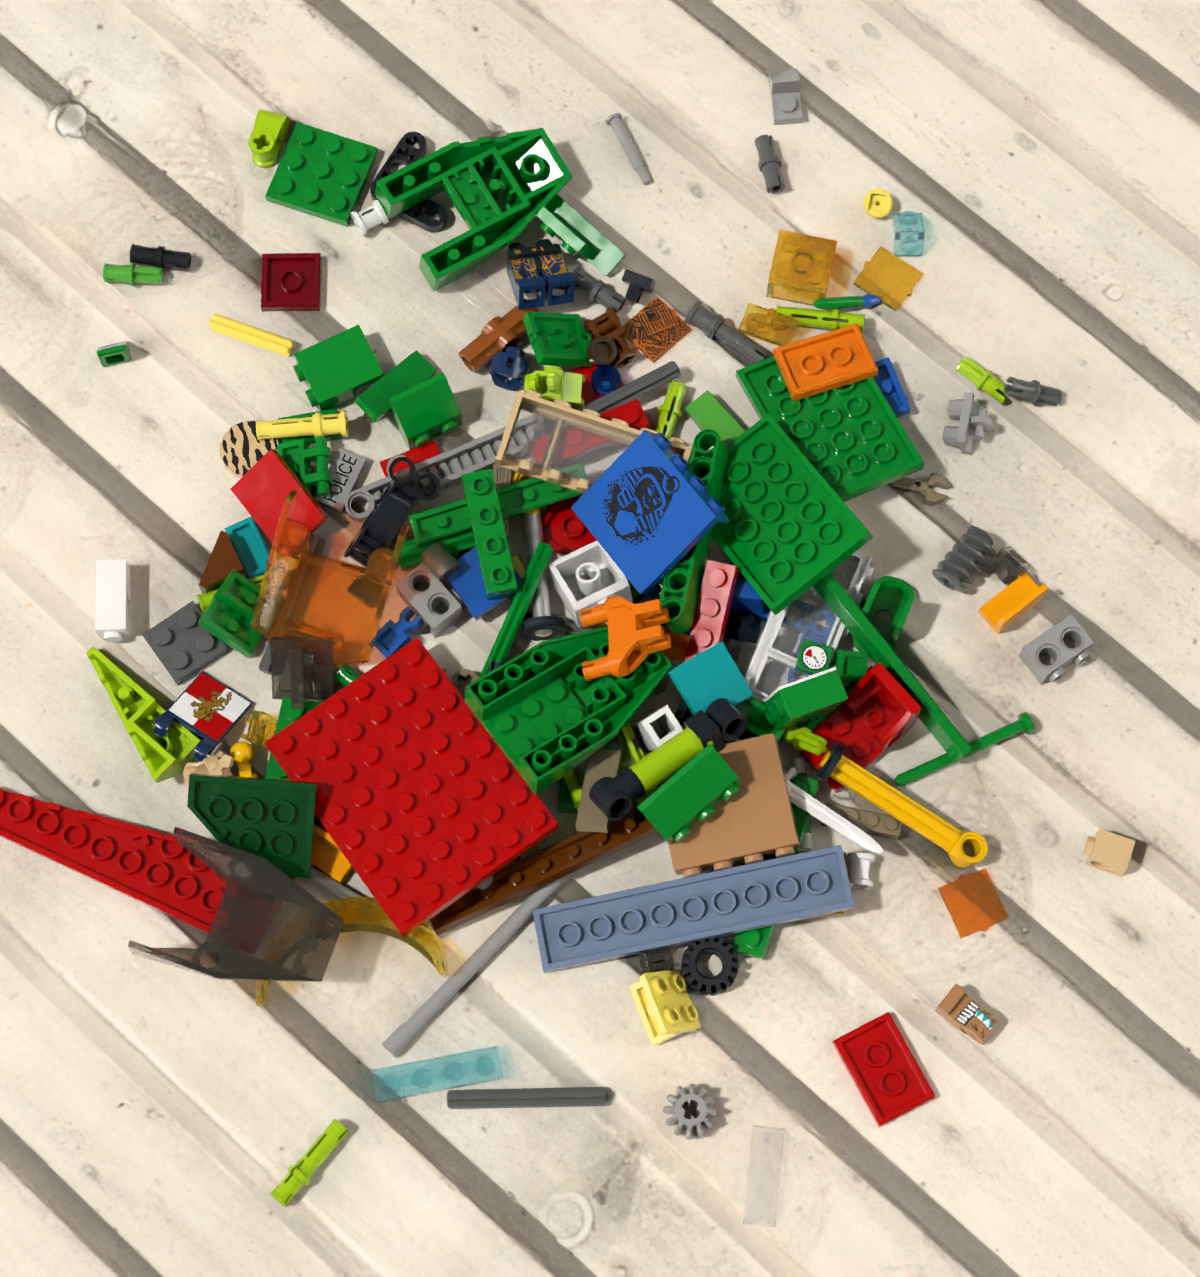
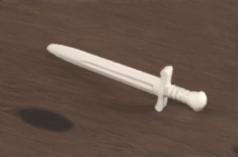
[785,767,883,855]

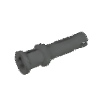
[685,300,770,363]

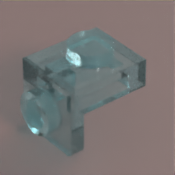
[892,211,925,257]

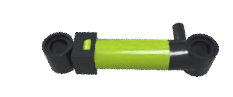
[589,698,748,821]

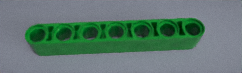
[660,429,728,634]

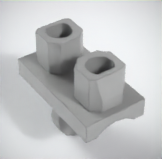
[942,393,994,454]

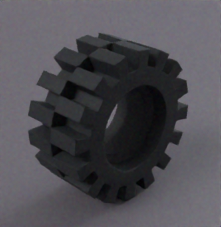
[681,937,739,996]

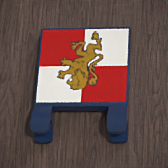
[153,671,252,762]

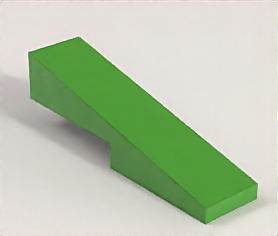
[684,390,745,446]

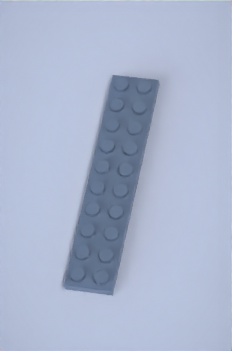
[532,845,855,973]

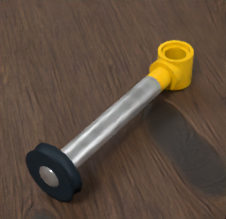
[513,472,566,641]

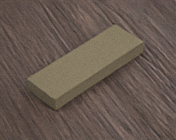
[575,749,622,833]

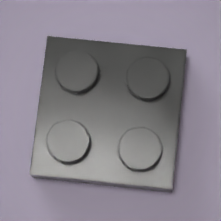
[142,601,228,685]

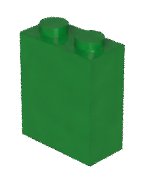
[293,325,384,411]

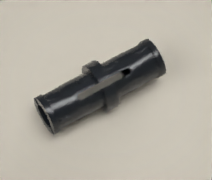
[130,244,191,271]

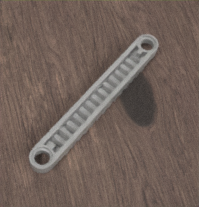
[345,414,567,522]

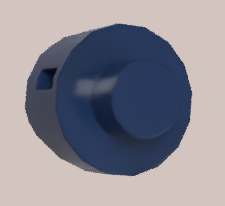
[489,347,531,391]

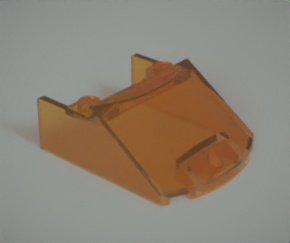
[251,490,410,666]

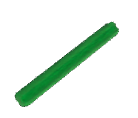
[480,542,554,678]

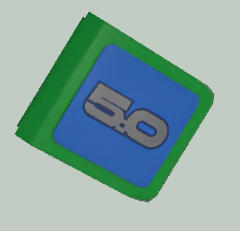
[97,341,131,367]

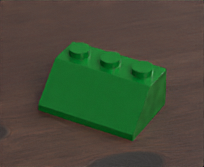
[637,744,742,845]

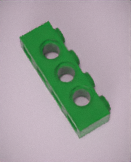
[462,468,518,599]

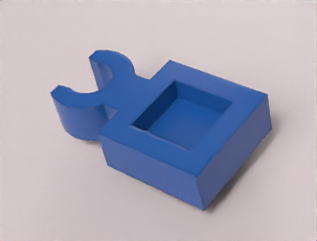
[370,607,425,658]

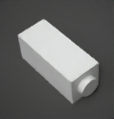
[95,559,131,643]
[631,705,683,752]

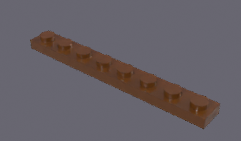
[430,804,659,935]

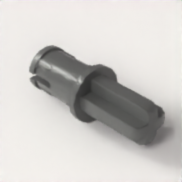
[1004,377,1062,406]

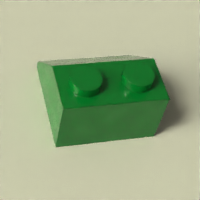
[389,372,463,450]

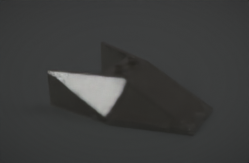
[128,826,345,982]

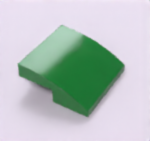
[197,569,283,657]

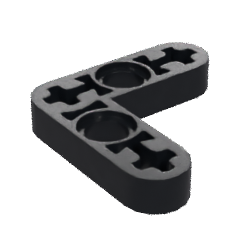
[370,132,447,233]

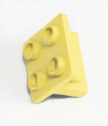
[629,969,701,1046]

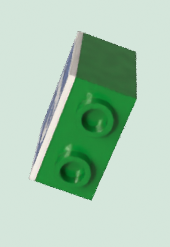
[764,667,848,731]

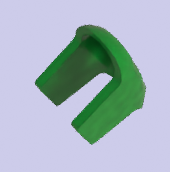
[853,576,915,657]

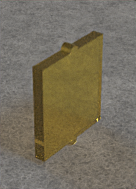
[853,246,923,312]

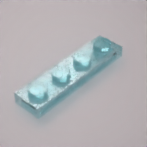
[371,1046,504,1103]

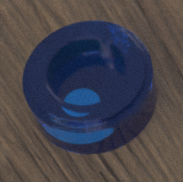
[591,365,621,396]

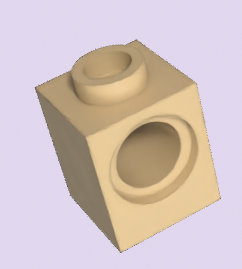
[1083,829,1135,876]

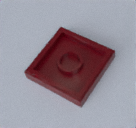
[261,253,322,312]

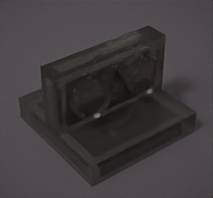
[270,637,335,709]

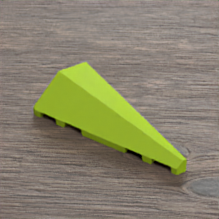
[86,646,200,783]

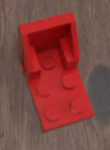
[797,662,921,793]

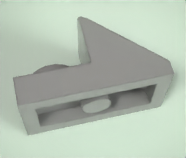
[768,69,803,125]

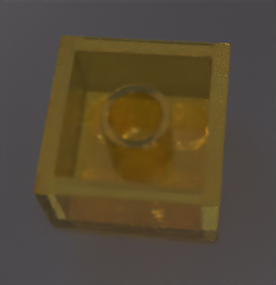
[766,230,837,306]

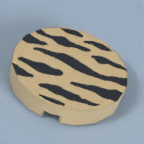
[220,421,279,478]

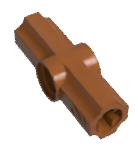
[459,298,539,374]

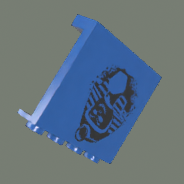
[571,430,730,598]

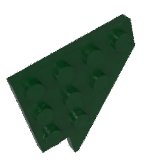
[187,773,317,902]

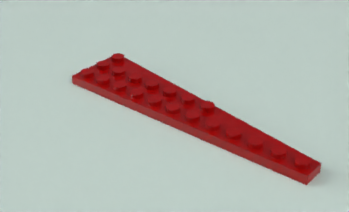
[0,789,296,956]

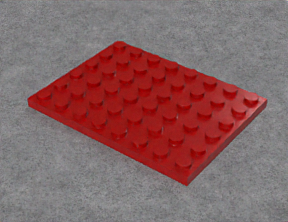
[264,637,560,938]

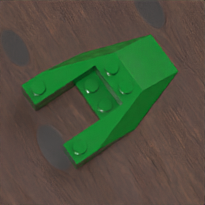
[375,128,573,291]

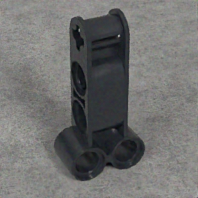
[343,455,441,573]

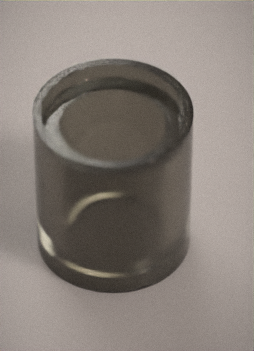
[420,541,461,582]

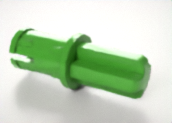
[103,263,163,286]

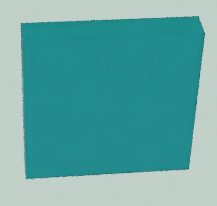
[668,641,754,715]

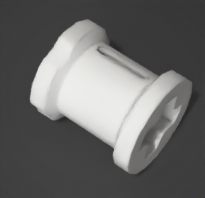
[350,200,389,236]
[847,853,875,890]

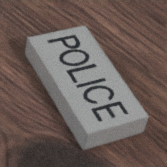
[315,448,367,514]

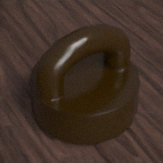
[586,336,617,368]

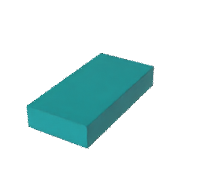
[224,516,277,579]

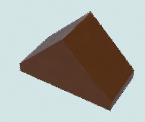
[199,531,248,594]

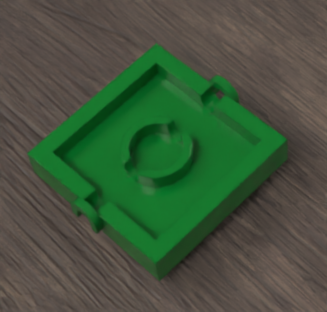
[522,312,593,367]

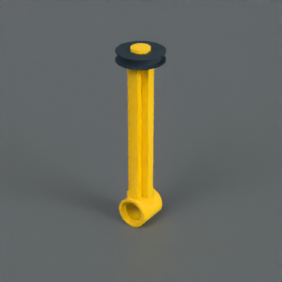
[814,740,988,868]

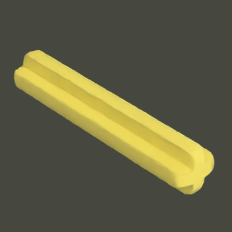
[209,314,294,356]

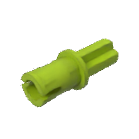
[956,356,1006,405]
[779,725,828,756]

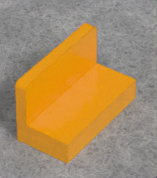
[978,572,1049,634]
[312,825,353,884]

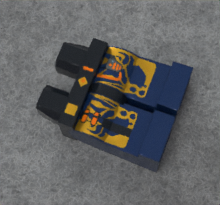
[507,239,575,310]

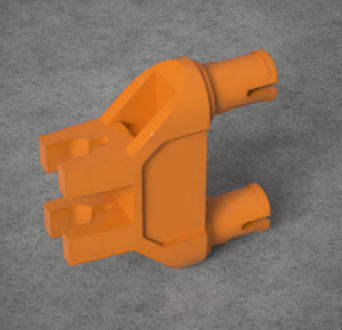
[580,595,671,681]

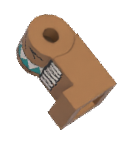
[935,984,999,1045]

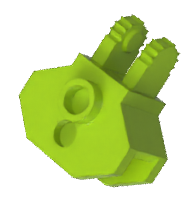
[524,366,585,409]

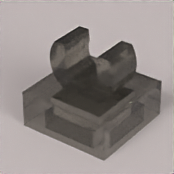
[991,546,1032,584]

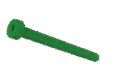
[895,712,1035,786]

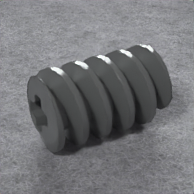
[932,526,996,593]

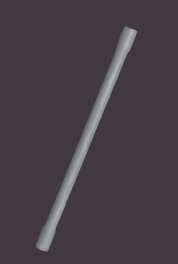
[382,872,574,1058]

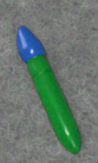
[813,294,881,310]

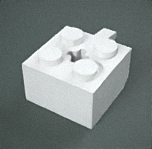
[547,541,633,628]

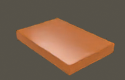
[773,323,878,402]

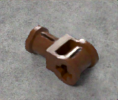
[584,307,637,368]

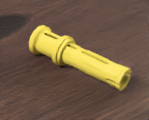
[256,410,349,440]

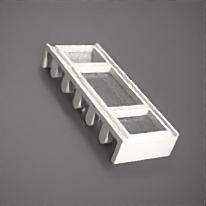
[744,551,874,726]

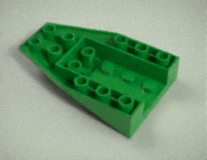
[464,626,673,796]

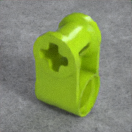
[248,109,290,168]

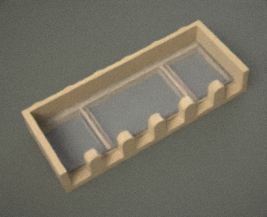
[495,390,692,494]

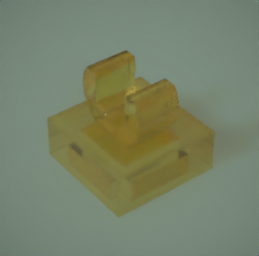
[241,711,278,750]

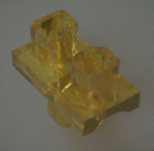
[738,303,799,346]

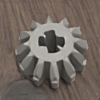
[663,1084,718,1140]

